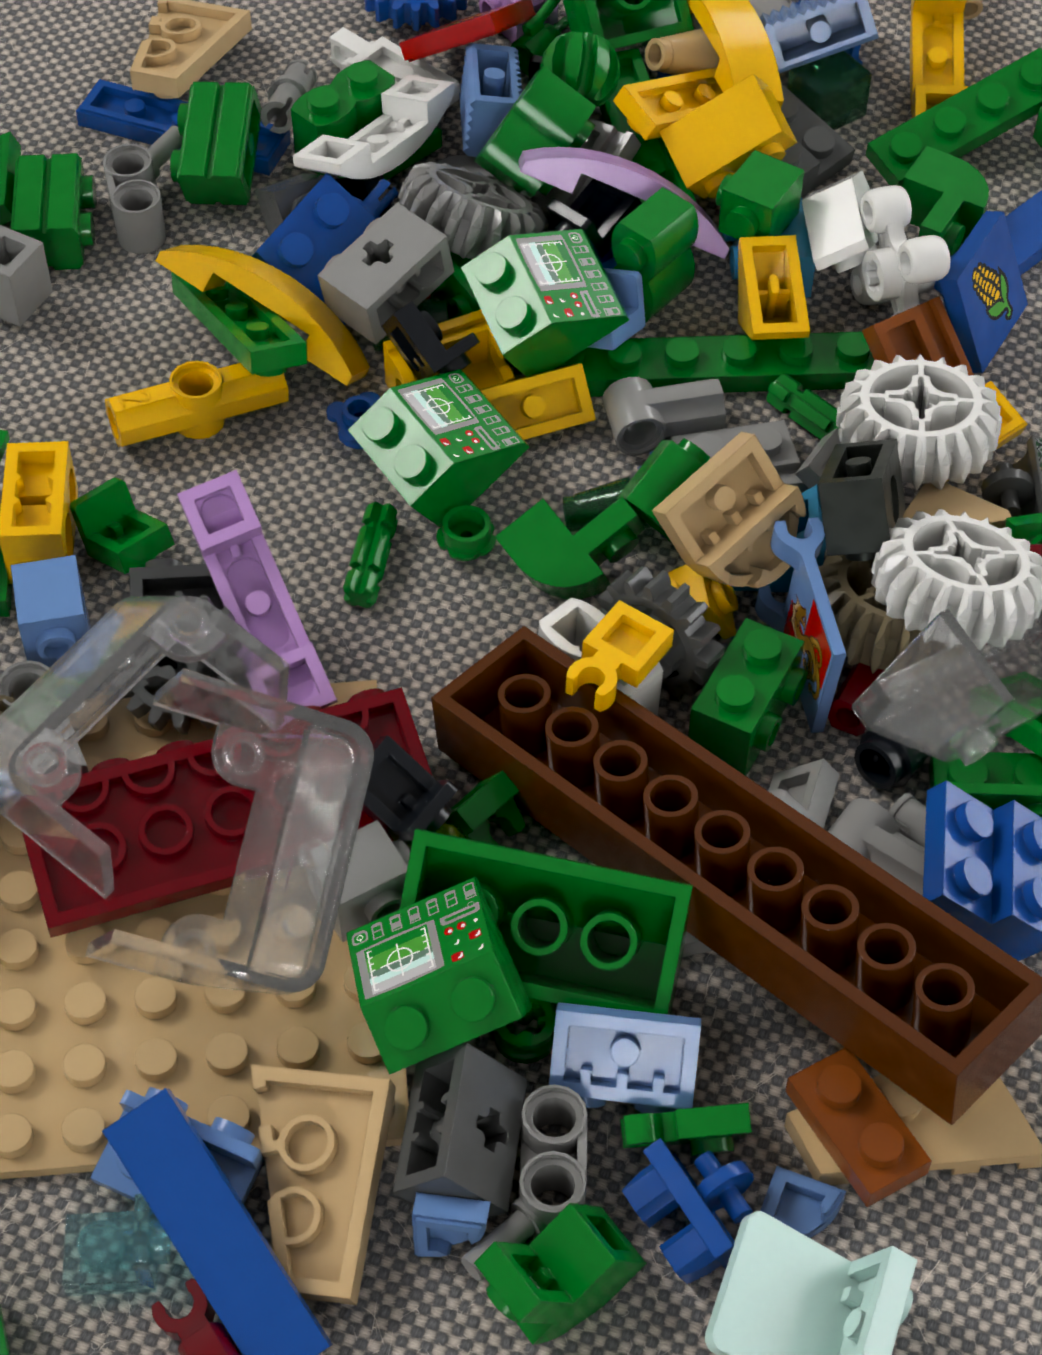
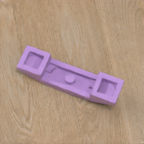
[518,147,730,259]
[177,470,337,721]

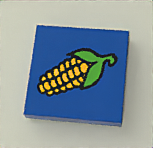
[938,211,1028,373]

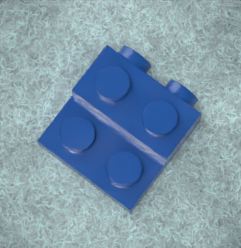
[923,780,1042,961]

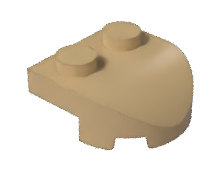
[652,431,806,588]

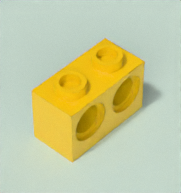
[0,441,78,584]

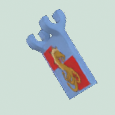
[755,517,846,733]

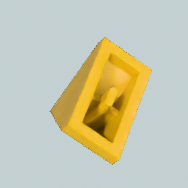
[738,235,810,340]

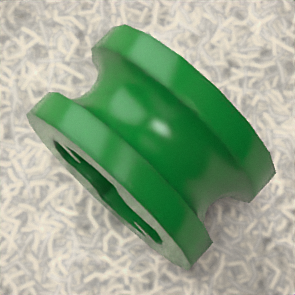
[494,998,556,1064]

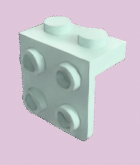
[705,1211,917,1355]

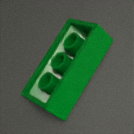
[400,829,693,1015]

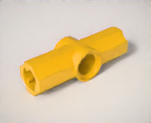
[105,361,289,447]

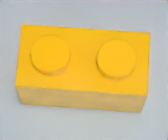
[659,74,798,199]

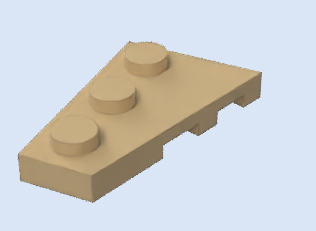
[130,0,252,99]
[250,1064,396,1305]
[784,1074,1042,1185]

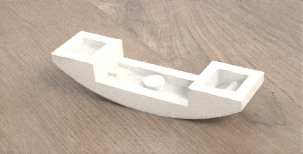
[293,75,455,180]

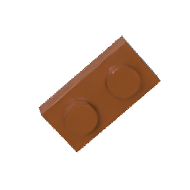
[785,1048,932,1207]

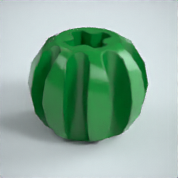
[540,31,621,107]

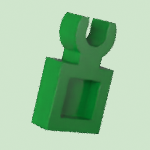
[620,1103,752,1156]

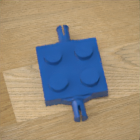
[251,173,399,325]

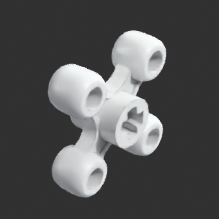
[850,185,950,317]

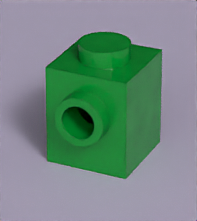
[716,150,804,240]

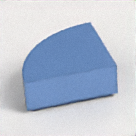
[760,1166,846,1238]
[412,1192,490,1257]

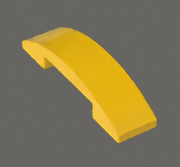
[687,0,784,108]
[910,0,968,118]
[155,245,370,386]

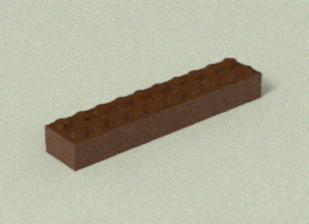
[431,626,1042,1125]

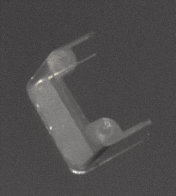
[0,595,289,899]
[851,609,1042,766]
[85,668,374,995]

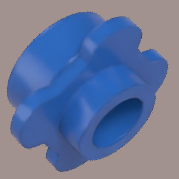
[326,392,380,449]

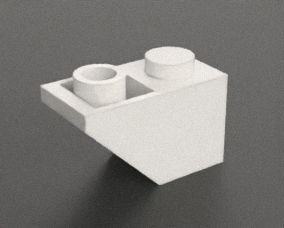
[801,170,879,273]

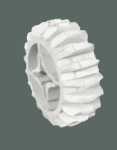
[836,354,1002,491]
[871,509,1042,650]

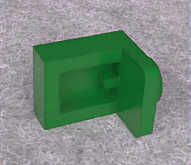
[69,477,175,574]

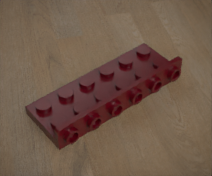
[12,687,446,938]

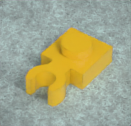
[565,600,674,712]

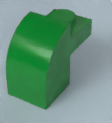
[902,146,989,256]
[495,497,645,599]
[474,1203,647,1345]

